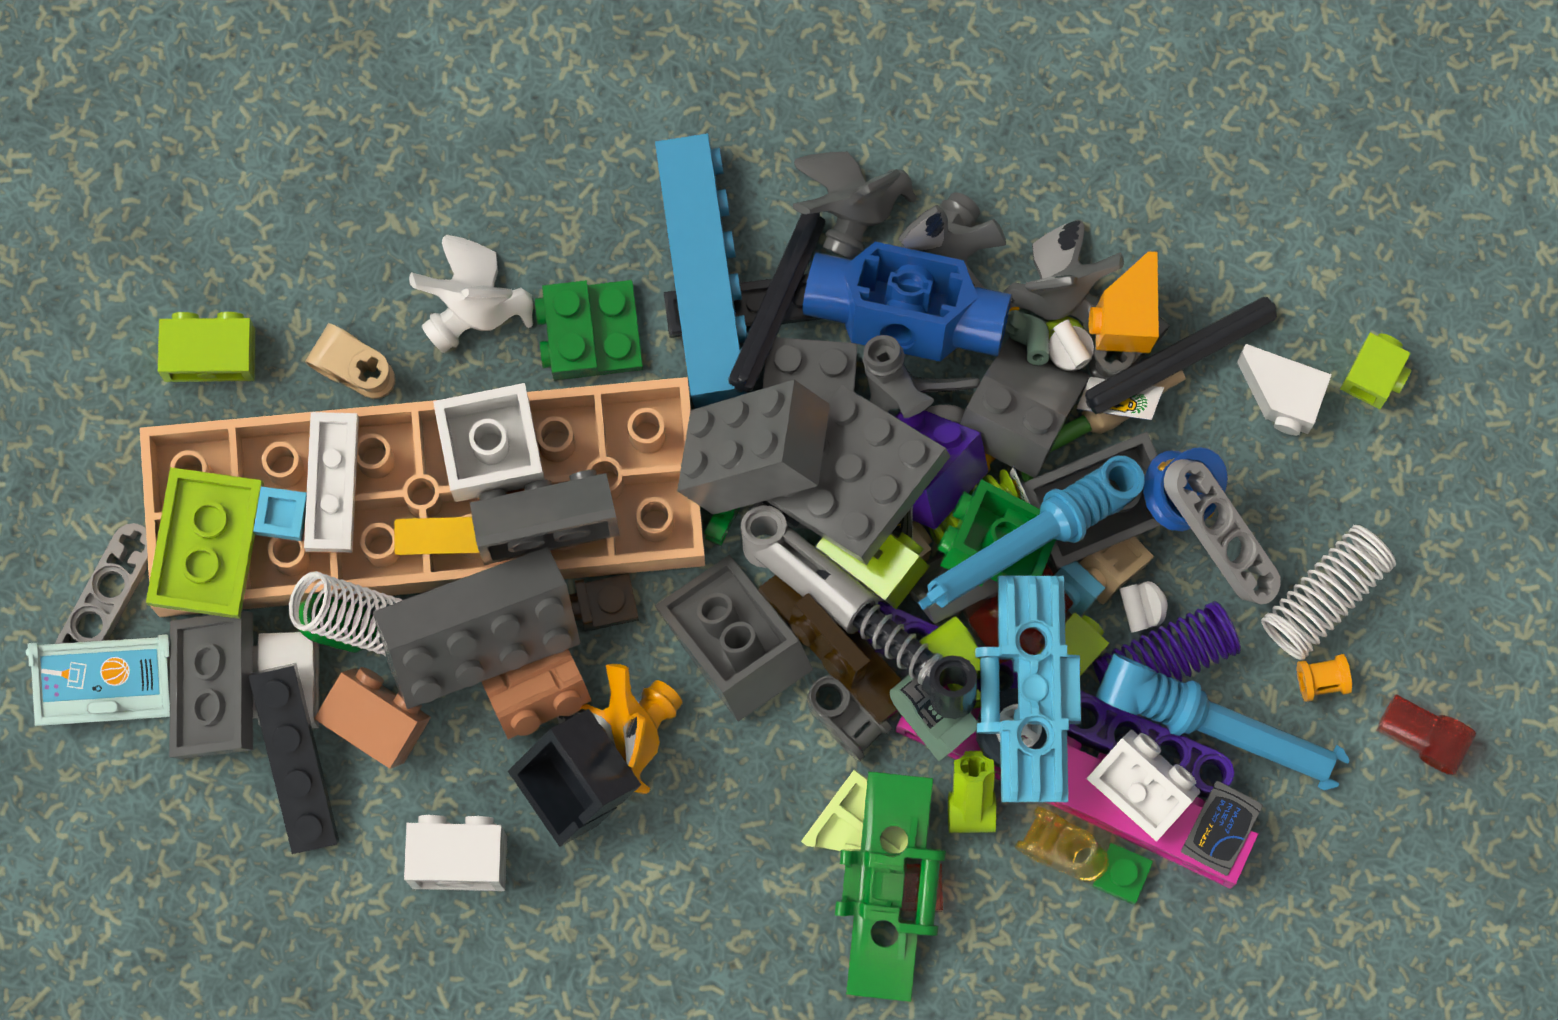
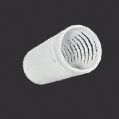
[1261,525,1396,660]
[289,571,403,656]

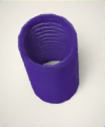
[1093,601,1241,684]

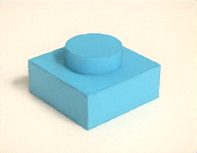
[253,486,307,541]
[1055,561,1105,617]

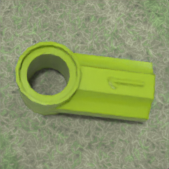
[948,751,996,833]

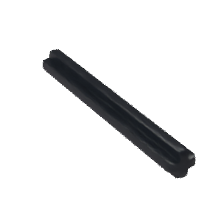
[728,212,826,392]
[1085,297,1277,414]

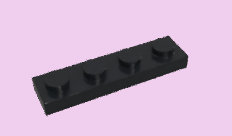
[249,663,339,854]

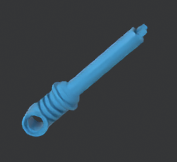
[918,455,1145,610]
[1095,653,1350,790]

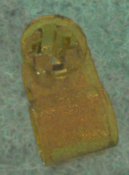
[1014,806,1109,882]

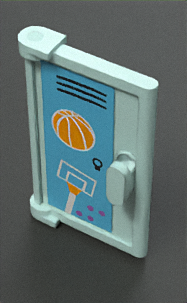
[26,634,170,726]

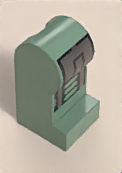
[890,675,979,761]

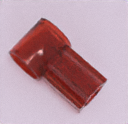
[1376,694,1476,775]

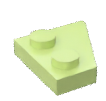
[801,770,908,853]

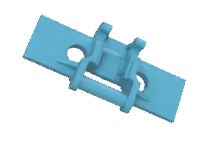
[975,576,1081,802]

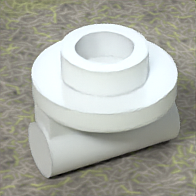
[1049,320,1094,371]
[1119,581,1168,633]

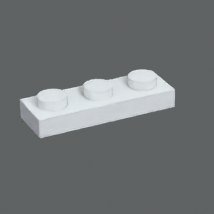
[304,412,359,553]

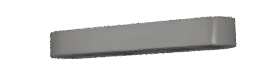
[1164,459,1281,605]
[55,523,148,644]

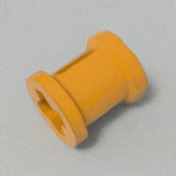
[1297,654,1352,702]

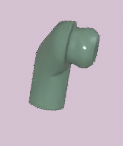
[1005,310,1049,366]

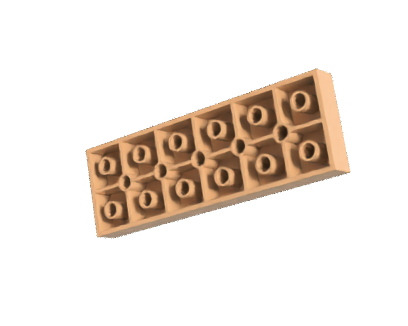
[140,377,705,617]

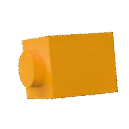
[1088,251,1159,353]

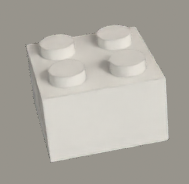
[433,383,545,502]
[404,815,507,891]

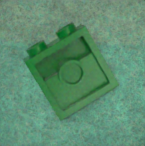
[535,280,643,381]
[937,479,1056,586]

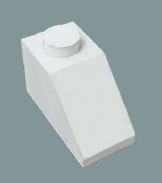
[1237,344,1332,436]

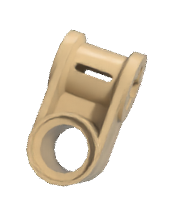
[305,323,396,399]

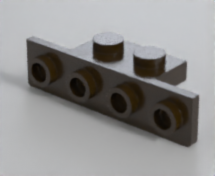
[758,575,902,725]

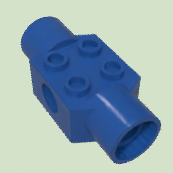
[803,242,1012,362]

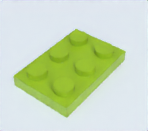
[146,467,264,619]

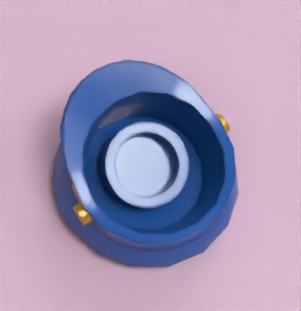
[1143,447,1228,532]

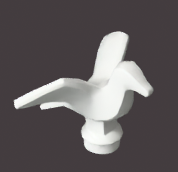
[409,235,534,353]

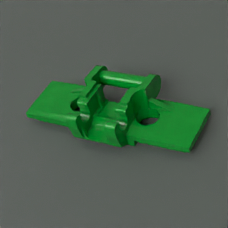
[835,771,946,1002]

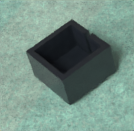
[508,709,641,847]

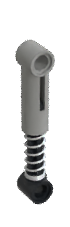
[741,505,977,719]

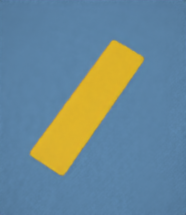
[394,517,479,555]

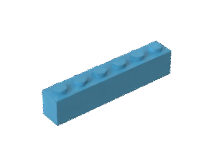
[655,133,747,409]

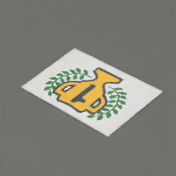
[1077,377,1164,420]

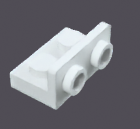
[1086,730,1201,842]

